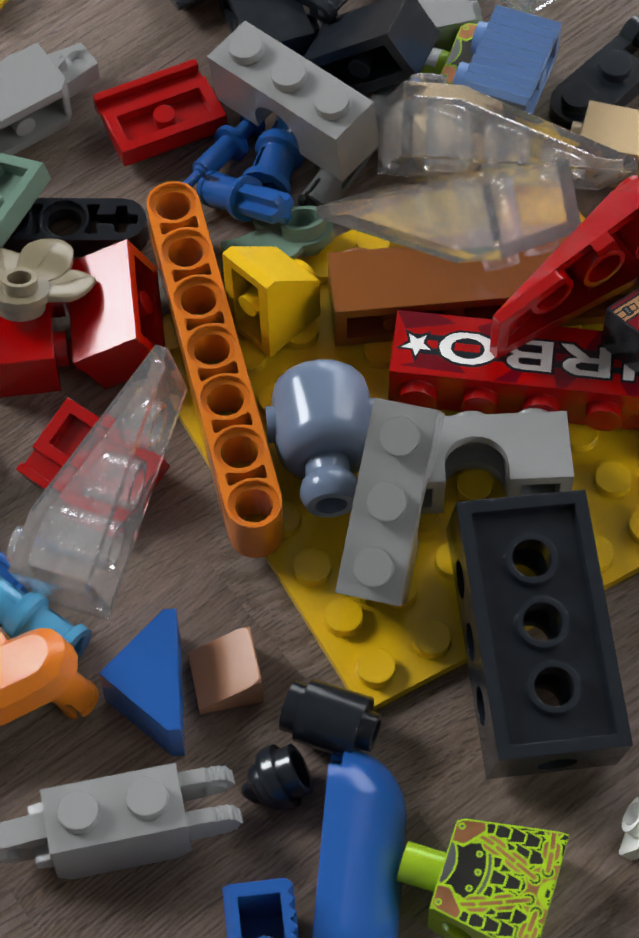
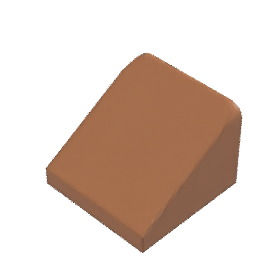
[188,626,264,715]

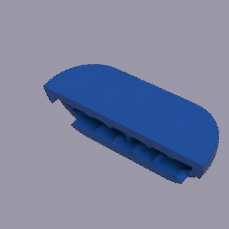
[312,750,407,938]

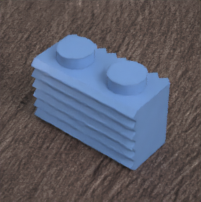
[452,5,562,138]

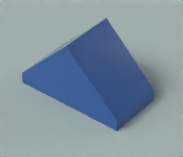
[99,608,185,756]

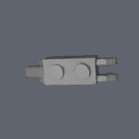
[0,42,100,155]
[0,763,243,880]

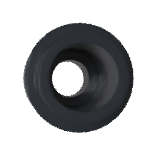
[279,678,382,758]

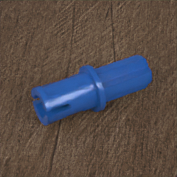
[197,170,295,225]

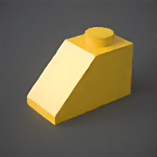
[222,246,320,358]

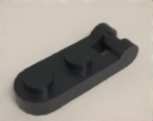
[548,15,639,136]

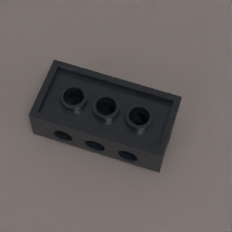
[446,490,633,779]

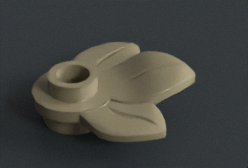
[0,238,96,322]

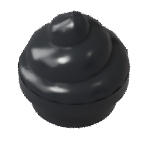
[240,744,313,810]

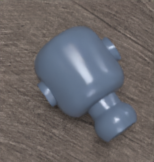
[265,359,374,518]

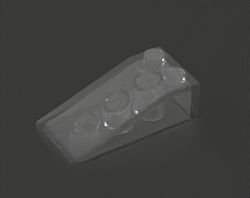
[377,73,637,190]
[316,158,581,271]
[6,345,188,621]

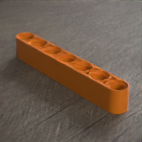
[147,181,284,558]

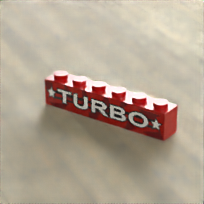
[388,310,639,431]

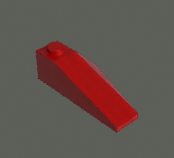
[489,175,639,359]

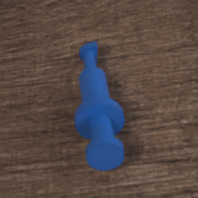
[183,115,266,187]

